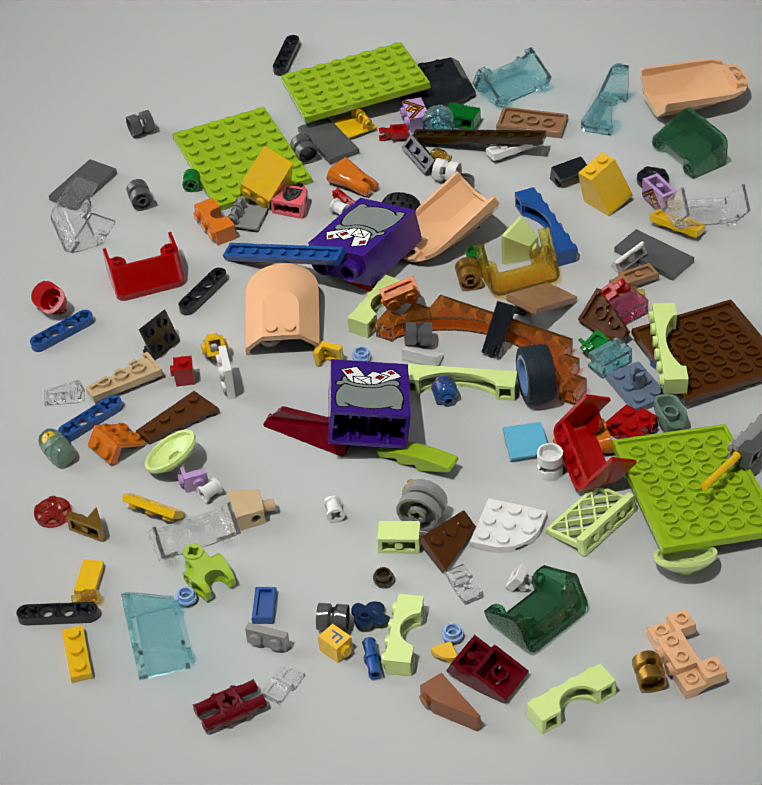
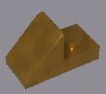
[66,507,105,542]

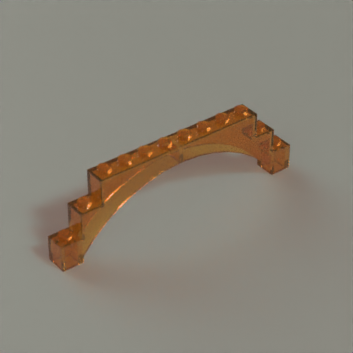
[375,294,587,405]

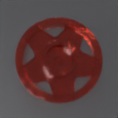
[34,496,72,528]

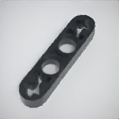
[273,35,300,76]
[178,267,227,316]
[16,602,99,626]

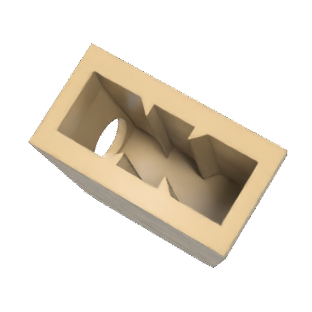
[228,489,276,532]

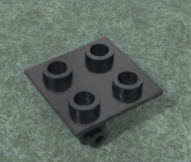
[138,309,180,360]

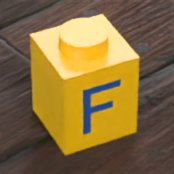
[318,624,353,663]

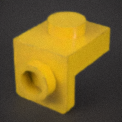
[313,341,344,366]

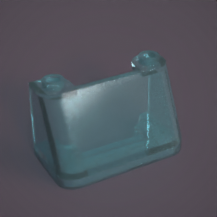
[472,47,552,108]
[581,63,629,136]
[120,592,193,680]

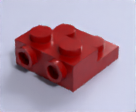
[605,404,658,439]

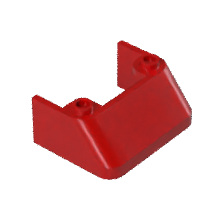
[102,232,186,301]
[553,394,637,491]

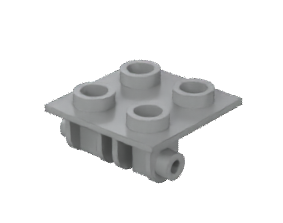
[228,196,268,230]

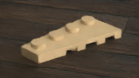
[86,352,163,403]

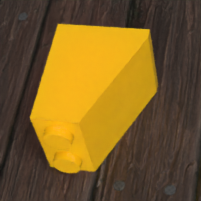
[240,146,293,210]
[578,152,633,216]

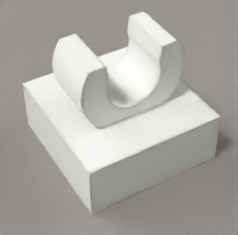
[505,563,533,592]

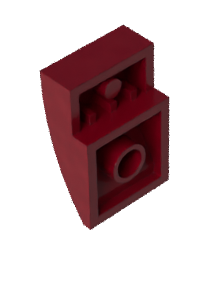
[446,634,529,703]

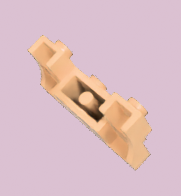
[646,609,727,699]

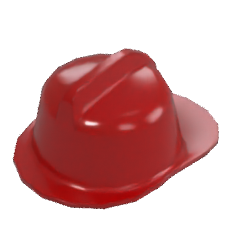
[31,281,67,315]

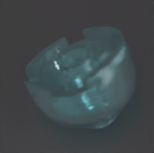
[422,105,455,129]

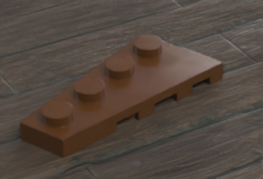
[136,391,220,445]

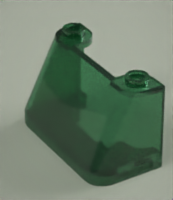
[652,107,728,179]
[484,565,588,652]

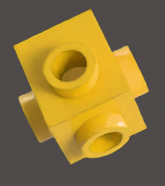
[201,333,229,361]

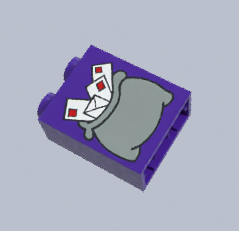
[308,197,422,286]
[328,359,411,449]

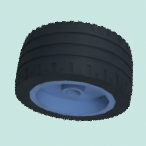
[516,344,556,403]

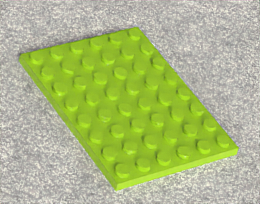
[281,42,431,123]
[172,107,312,211]
[612,424,762,554]

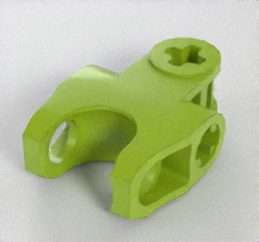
[182,543,236,601]

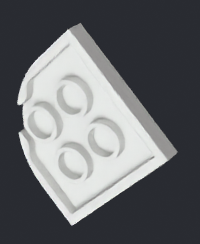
[470,498,547,553]

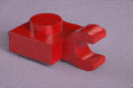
[379,124,408,141]
[601,278,631,304]

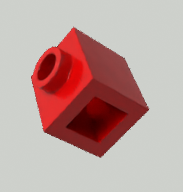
[170,355,195,387]

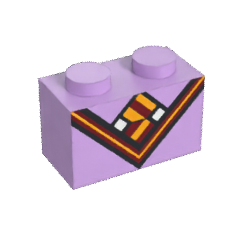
[400,97,430,133]
[642,173,677,212]

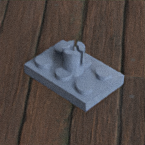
[606,361,663,410]

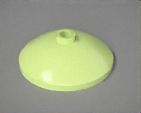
[145,429,196,474]
[653,546,718,575]

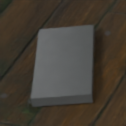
[298,117,359,165]
[49,159,117,210]
[614,229,694,280]

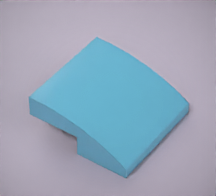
[502,422,547,462]

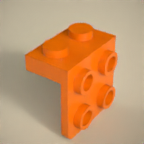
[379,276,422,311]
[88,422,145,465]

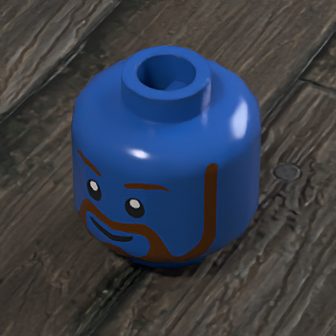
[431,376,458,405]

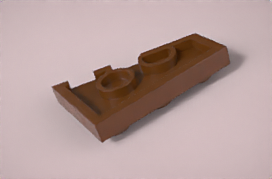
[578,288,630,348]
[418,510,476,573]

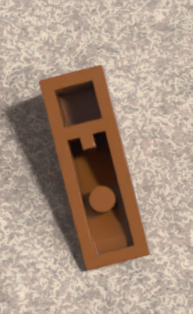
[419,673,481,732]

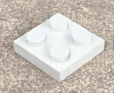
[216,345,236,399]

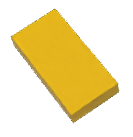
[74,559,104,597]

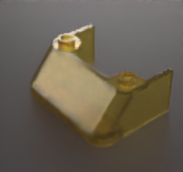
[473,227,560,296]

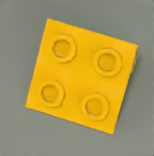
[333,108,377,138]

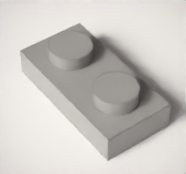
[245,622,290,652]

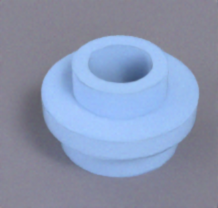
[352,346,371,361]
[176,586,197,606]
[442,623,463,643]

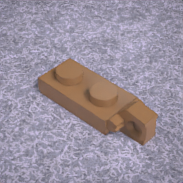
[609,263,659,288]

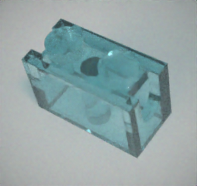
[588,337,632,379]

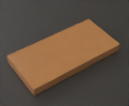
[496,106,568,138]
[506,282,577,315]

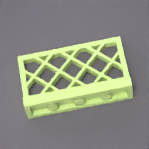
[545,486,637,557]

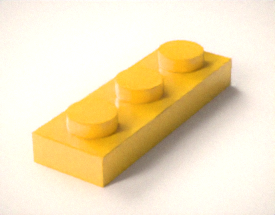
[649,209,706,238]
[122,493,184,522]
[62,625,93,683]

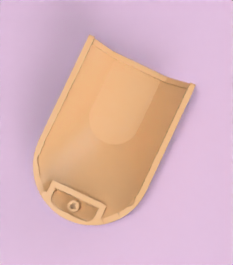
[640,59,748,117]
[402,172,500,262]
[245,263,320,354]

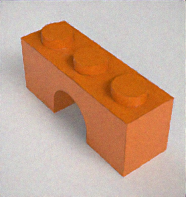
[193,197,237,245]

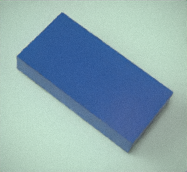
[251,587,277,624]

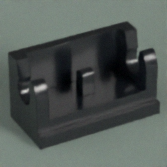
[550,156,587,187]

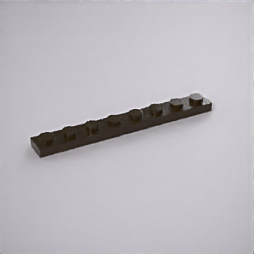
[413,129,546,146]

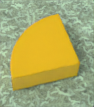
[430,641,457,663]

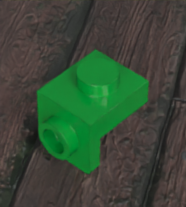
[578,329,612,358]

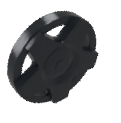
[636,166,669,188]

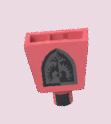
[271,183,309,219]

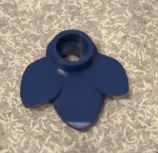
[351,601,391,630]

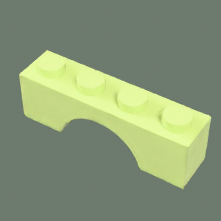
[347,275,401,338]
[381,594,425,676]
[527,664,616,735]

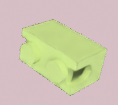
[377,521,421,554]

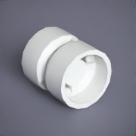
[432,158,462,181]
[537,443,563,481]

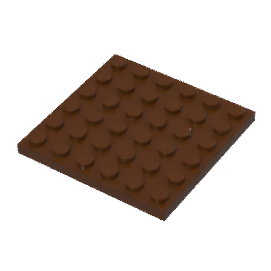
[631,299,762,405]

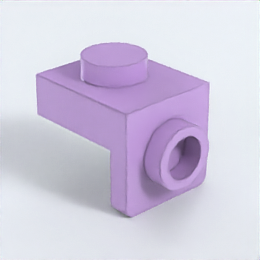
[177,466,208,493]

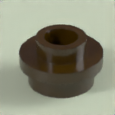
[373,567,394,587]

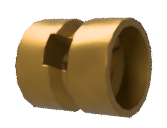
[455,257,482,291]
[632,650,667,693]

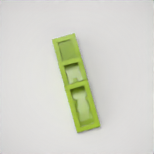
[377,442,459,472]

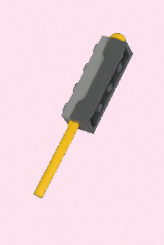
[700,414,762,491]

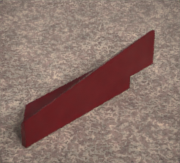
[263,406,350,457]

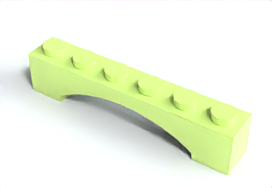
[648,303,688,394]
[408,364,517,401]

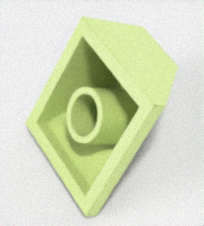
[501,216,540,265]

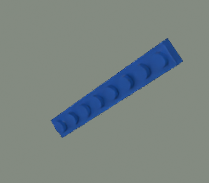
[222,243,346,266]

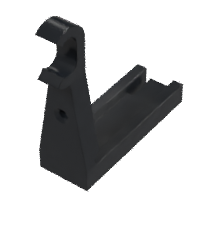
[481,301,528,358]

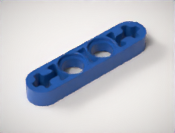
[30,310,94,352]
[58,395,123,442]

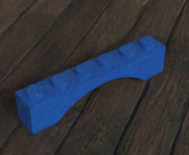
[515,187,578,267]

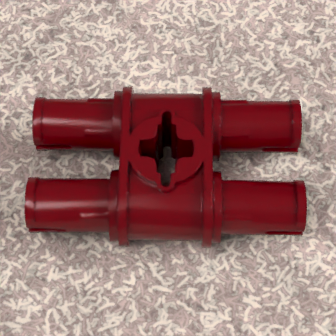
[192,679,267,733]

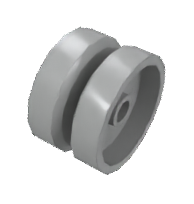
[396,479,448,531]

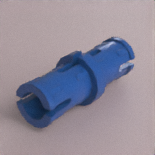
[362,637,382,680]

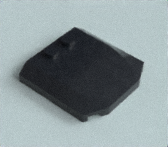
[406,57,476,111]

